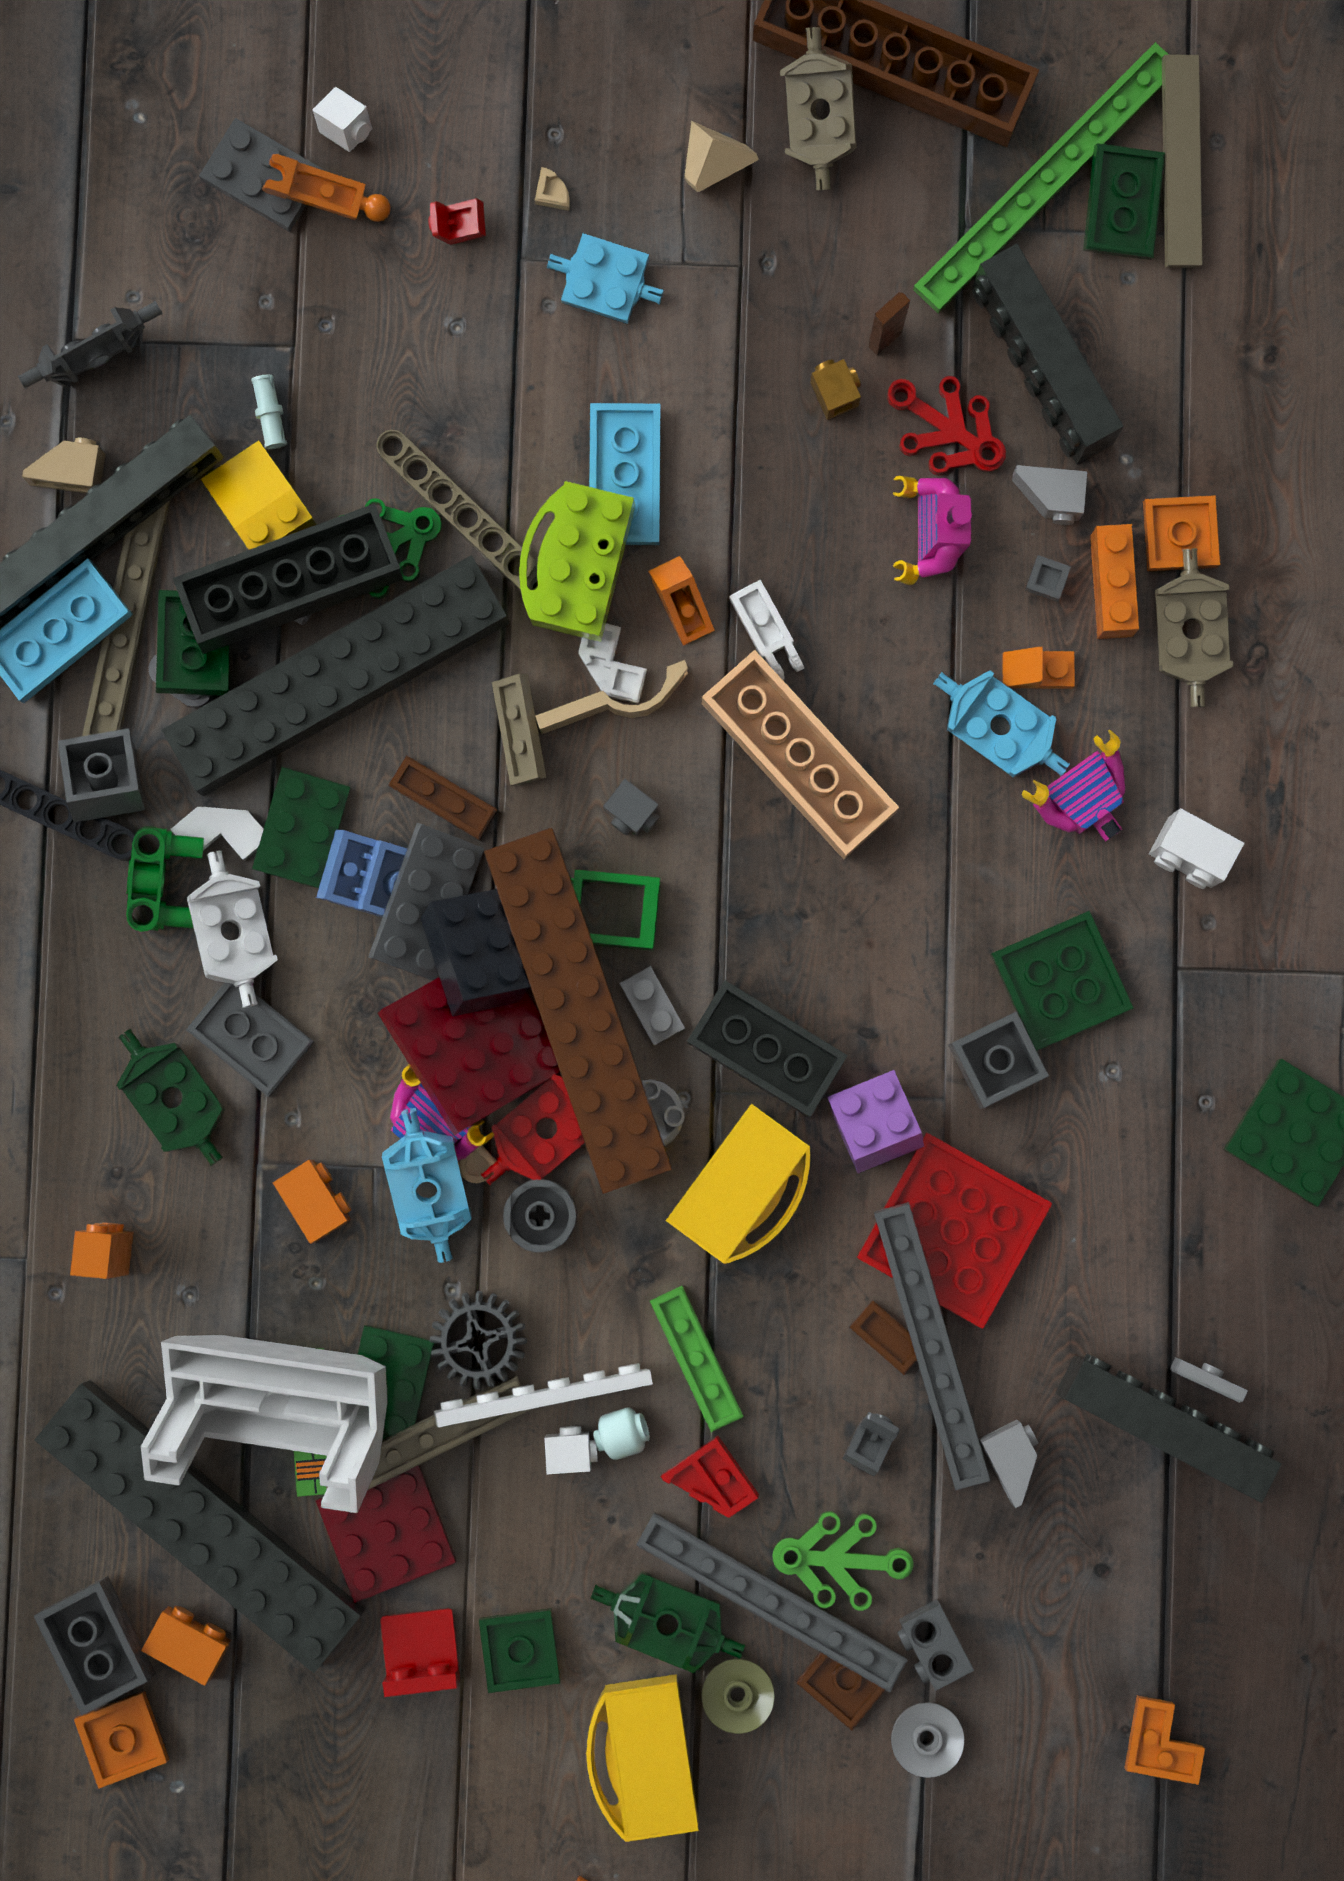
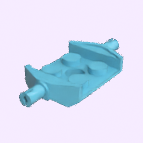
[933,671,1070,777]
[382,1108,472,1263]

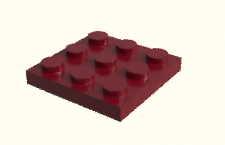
[316,1465,457,1603]

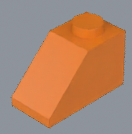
[648,556,715,646]

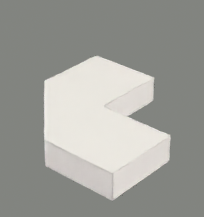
[578,624,647,705]
[171,807,263,861]

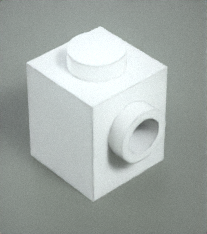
[313,87,372,152]
[544,1426,598,1474]

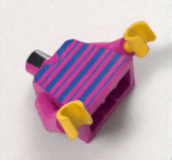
[893,476,972,585]
[1022,729,1125,842]
[390,1064,494,1161]

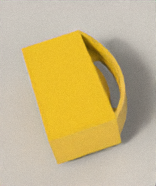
[666,1104,810,1264]
[586,1674,699,1842]

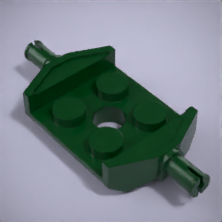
[116,1029,225,1166]
[590,1571,745,1673]

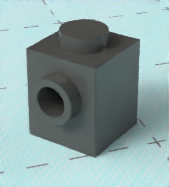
[603,779,660,837]

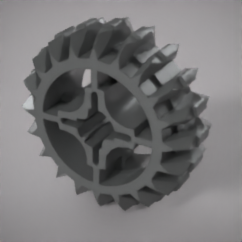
[429,1291,527,1389]

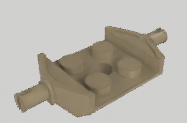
[780,27,857,190]
[1155,548,1233,708]

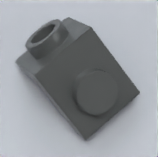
[842,1412,900,1476]

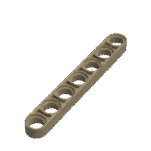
[376,430,538,592]

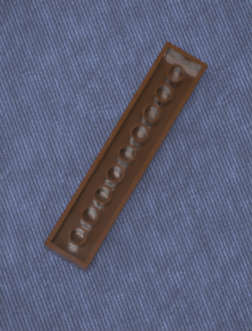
[484,827,673,1194]

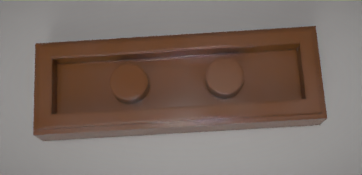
[868,292,910,356]
[388,755,498,841]

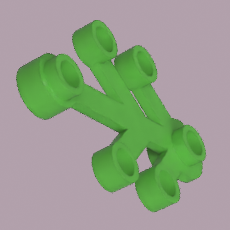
[772,1511,913,1611]

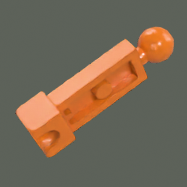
[262,154,391,222]

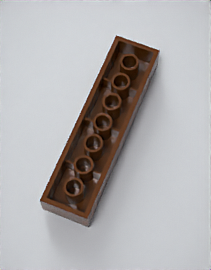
[753,0,1039,147]

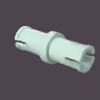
[251,374,287,449]

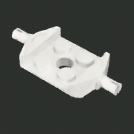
[187,851,278,1008]

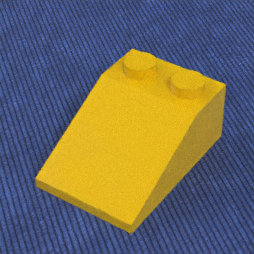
[201,440,317,550]

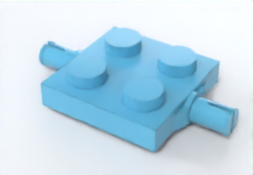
[547,233,664,324]

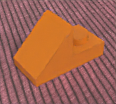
[1002,647,1075,689]

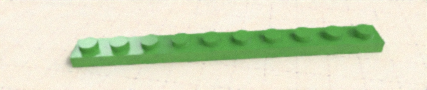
[913,42,1169,314]

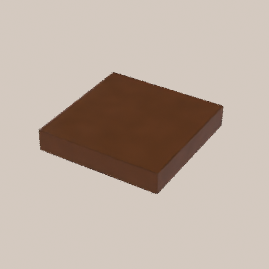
[796,1652,885,1731]

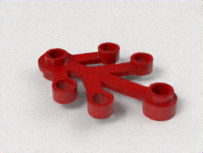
[887,376,1006,476]

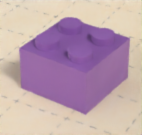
[827,1070,924,1173]

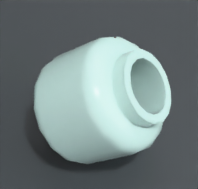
[593,1407,650,1460]

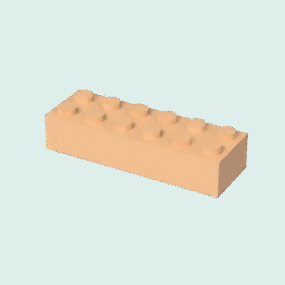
[702,650,899,860]

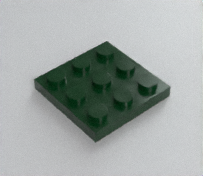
[990,911,1133,1051]
[1223,1059,1344,1207]

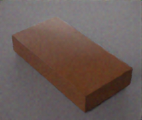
[849,1300,917,1375]

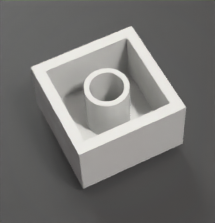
[1149,808,1244,889]

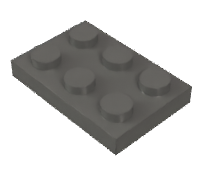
[199,118,324,232]

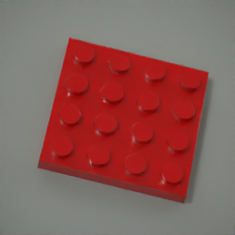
[856,1132,1052,1329]

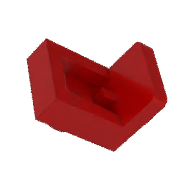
[428,198,486,245]

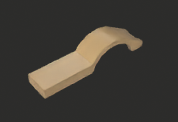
[535,660,688,734]

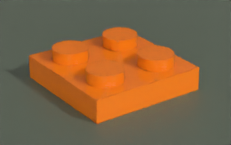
[1143,495,1220,571]
[74,1691,170,1789]

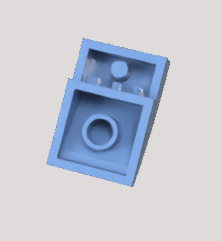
[316,830,407,917]

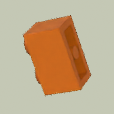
[273,1160,352,1244]
[141,1606,232,1686]

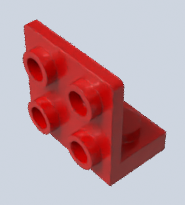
[380,1608,461,1697]

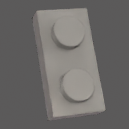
[620,966,685,1046]

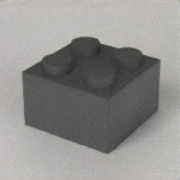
[58,728,145,823]
[948,1011,1049,1109]

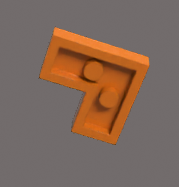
[1125,1695,1205,1785]

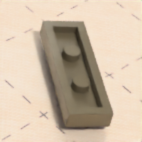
[492,674,547,786]

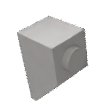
[1012,465,1087,525]
[979,1419,1038,1508]

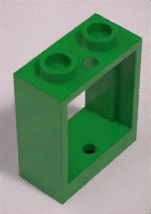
[571,869,661,951]

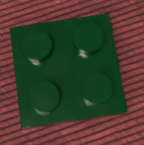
[479,1608,561,1693]

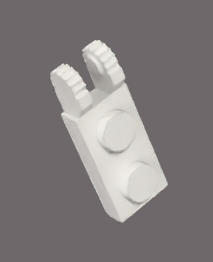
[729,580,804,680]

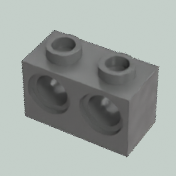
[897,1599,974,1691]

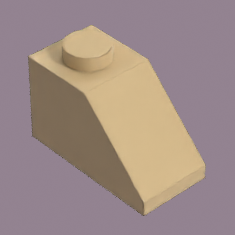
[22,438,106,493]

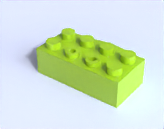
[519,481,635,642]

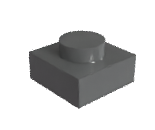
[1025,555,1071,602]

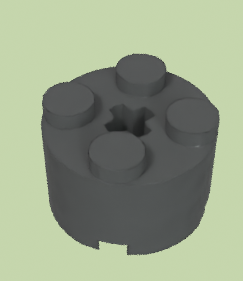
[503,1179,577,1252]

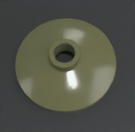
[702,1659,775,1734]

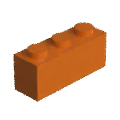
[1090,524,1139,639]
[70,1222,133,1279]

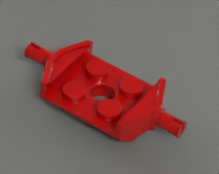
[481,1074,585,1186]

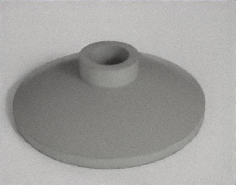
[891,1703,964,1778]

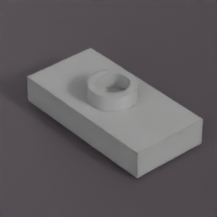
[1170,1357,1248,1403]

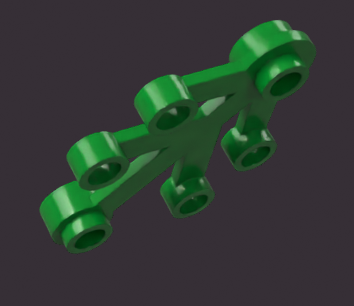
[341,498,441,599]

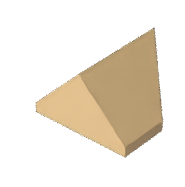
[685,121,759,192]

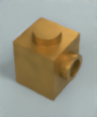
[810,359,861,420]

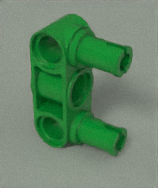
[126,826,204,932]

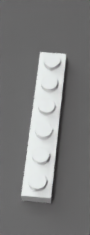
[434,1363,653,1427]

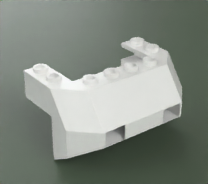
[141,1335,387,1513]

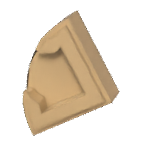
[535,167,570,211]

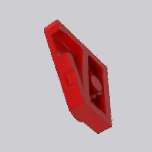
[660,1436,760,1518]

